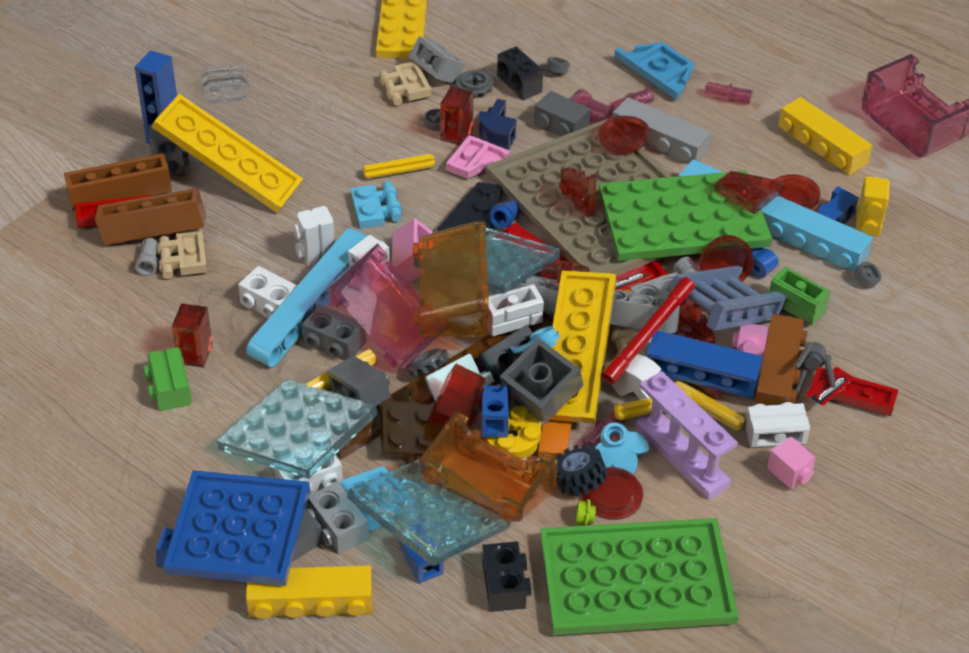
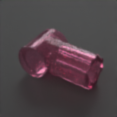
[569,89,614,123]

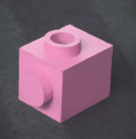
[732,324,768,362]
[767,437,816,490]

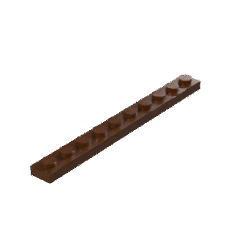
[323,313,554,460]

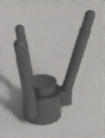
[794,342,836,394]

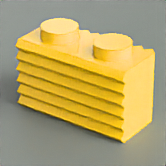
[855,176,890,237]

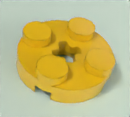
[484,406,541,460]

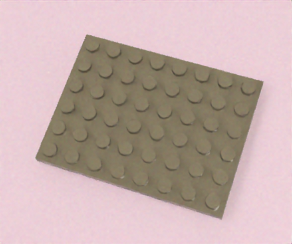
[486,118,671,276]

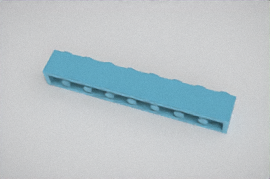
[678,159,873,272]

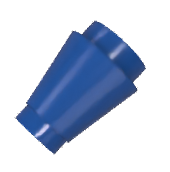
[490,200,519,228]

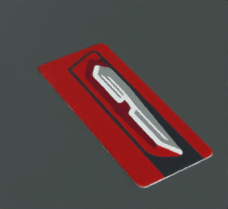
[615,266,653,290]
[806,367,854,406]

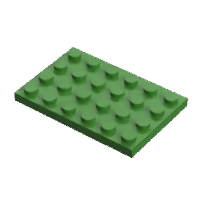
[599,170,772,261]
[540,518,739,635]

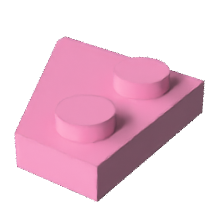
[446,135,511,179]

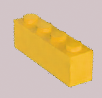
[778,97,873,175]
[246,565,372,619]

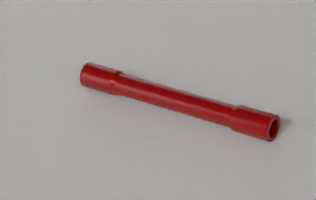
[601,277,695,385]

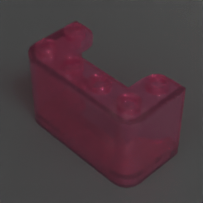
[862,54,969,158]

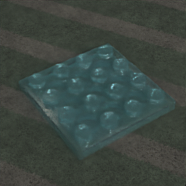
[414,224,560,294]
[217,379,378,479]
[347,455,512,566]

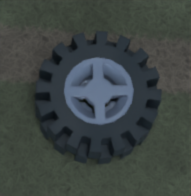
[551,444,608,497]

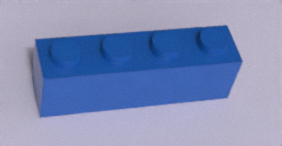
[134,50,177,144]
[646,331,763,399]

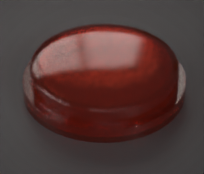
[598,116,650,154]
[768,174,820,210]
[699,235,754,282]
[582,467,643,520]

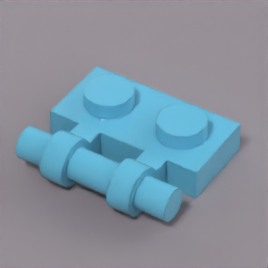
[350,181,402,229]

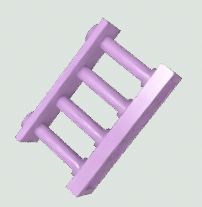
[635,371,738,500]

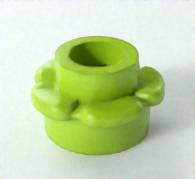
[575,499,596,526]

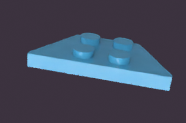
[614,42,695,100]

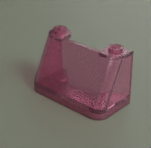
[327,243,451,369]

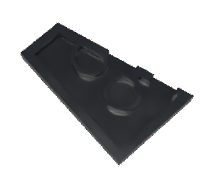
[438,182,502,243]

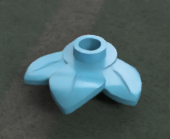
[510,326,560,354]
[595,423,649,476]

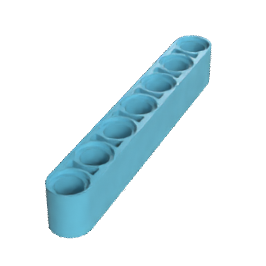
[246,228,368,367]

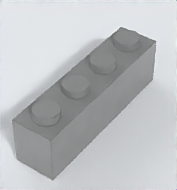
[612,97,712,164]

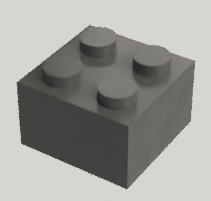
[500,338,584,424]

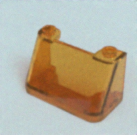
[413,222,489,337]
[419,411,558,522]

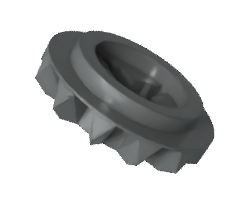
[456,70,494,98]
[407,348,449,376]

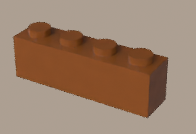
[64,153,172,212]
[95,188,206,245]
[754,314,808,406]

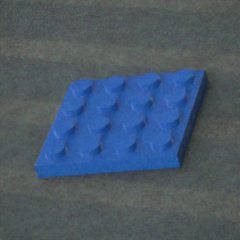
[163,470,310,586]

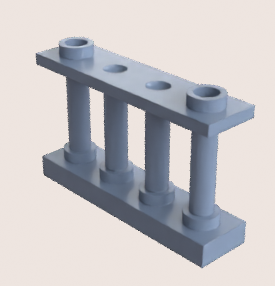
[667,266,787,331]

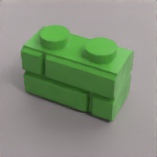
[769,267,831,325]
[144,347,192,411]

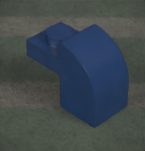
[479,98,517,150]

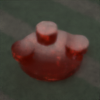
[539,261,590,283]

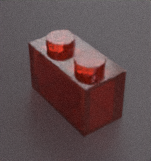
[440,86,474,146]
[171,303,213,368]
[428,363,486,435]

